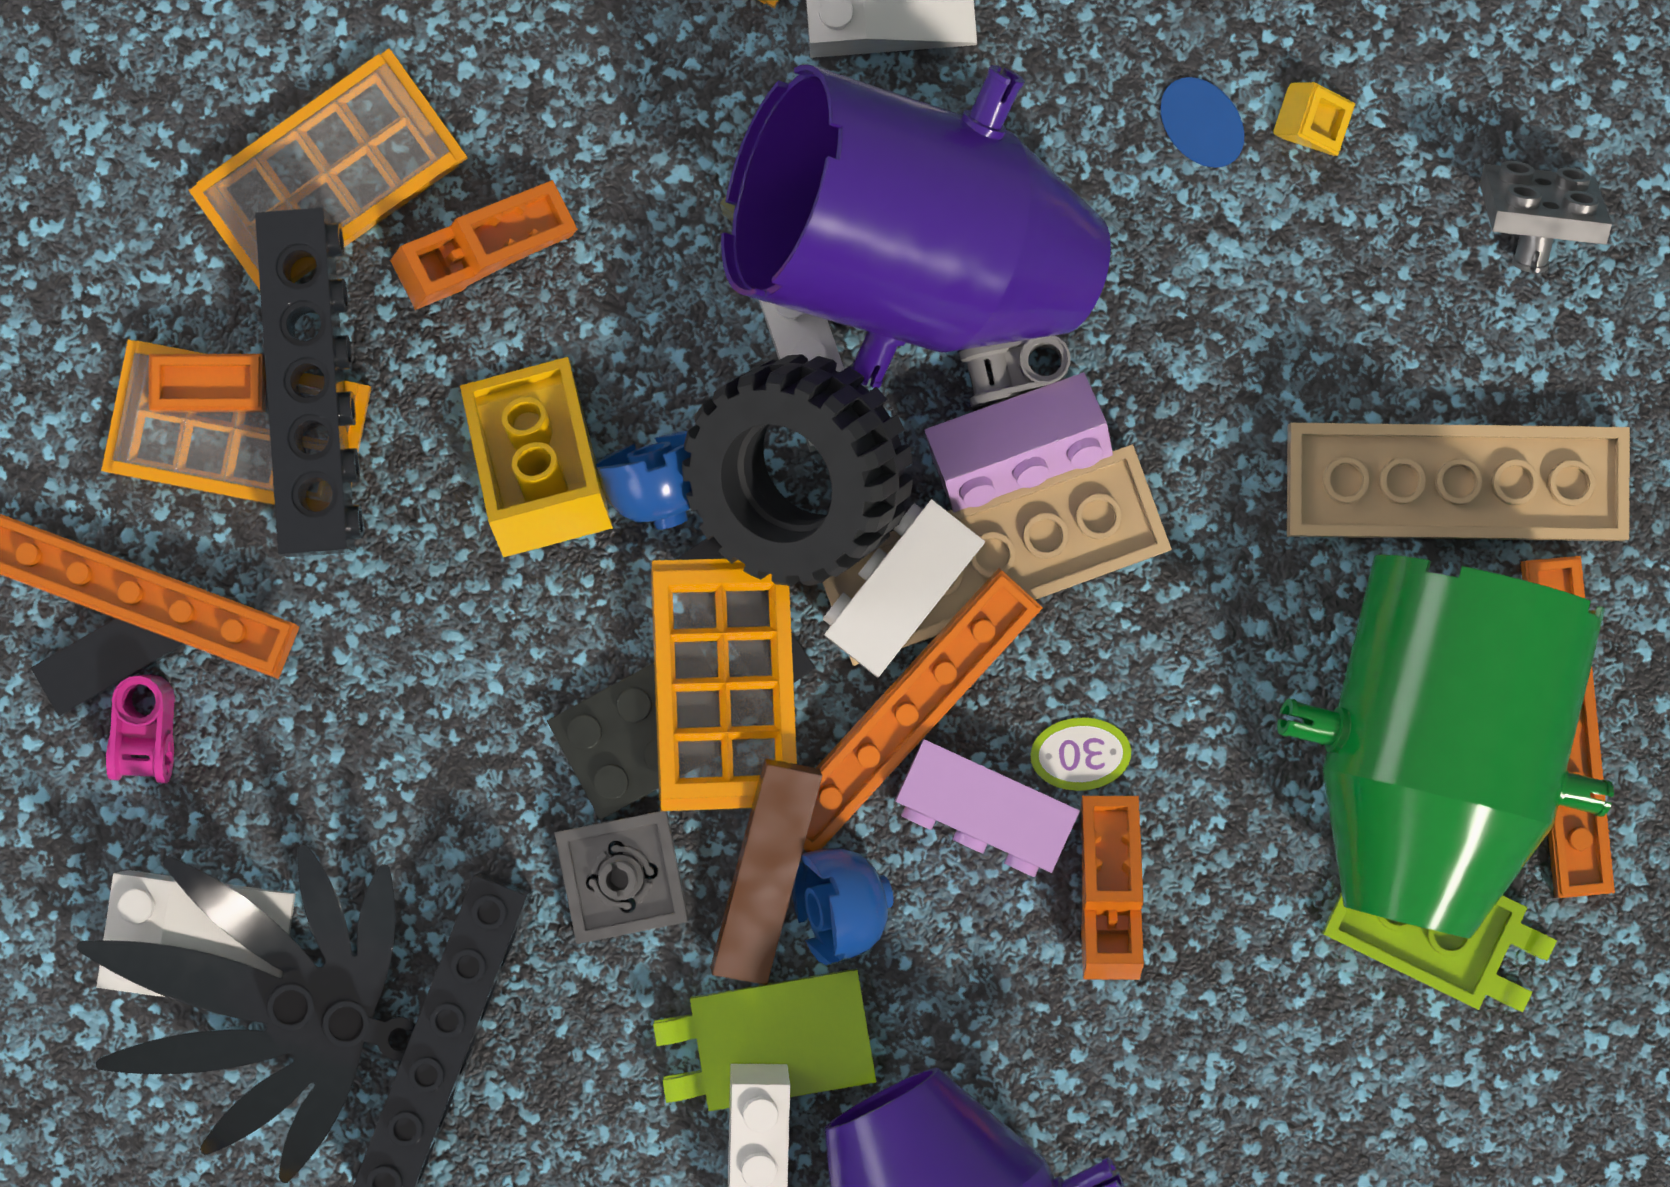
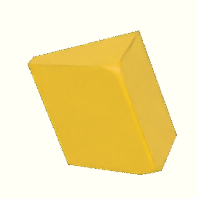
[1273,82,1356,156]

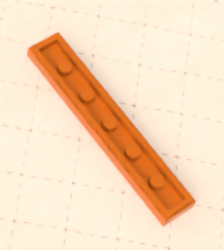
[0,514,300,679]
[1521,556,1615,898]
[803,568,1043,852]

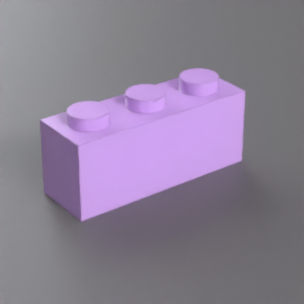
[924,372,1113,513]
[895,739,1080,877]

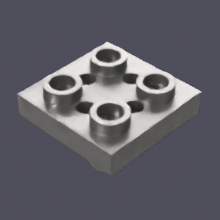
[1480,161,1612,273]
[555,811,689,944]

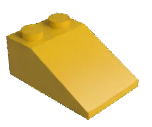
[460,357,613,558]

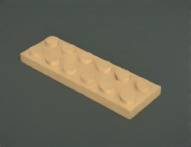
[1287,423,1630,541]
[822,444,1172,666]

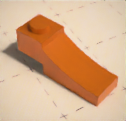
[390,180,578,310]
[1081,796,1144,980]

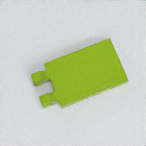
[1321,892,1557,1012]
[653,968,876,1111]

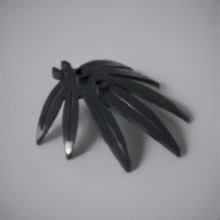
[76,845,416,1183]

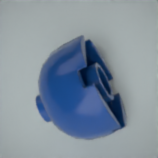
[596,431,692,530]
[792,847,893,966]

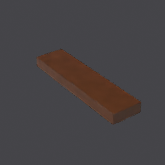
[710,758,822,985]

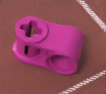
[106,674,175,784]

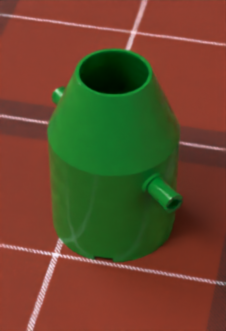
[1277,555,1614,939]

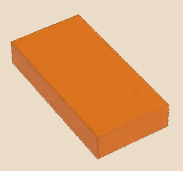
[149,354,266,412]

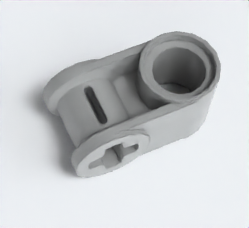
[959,336,1070,408]

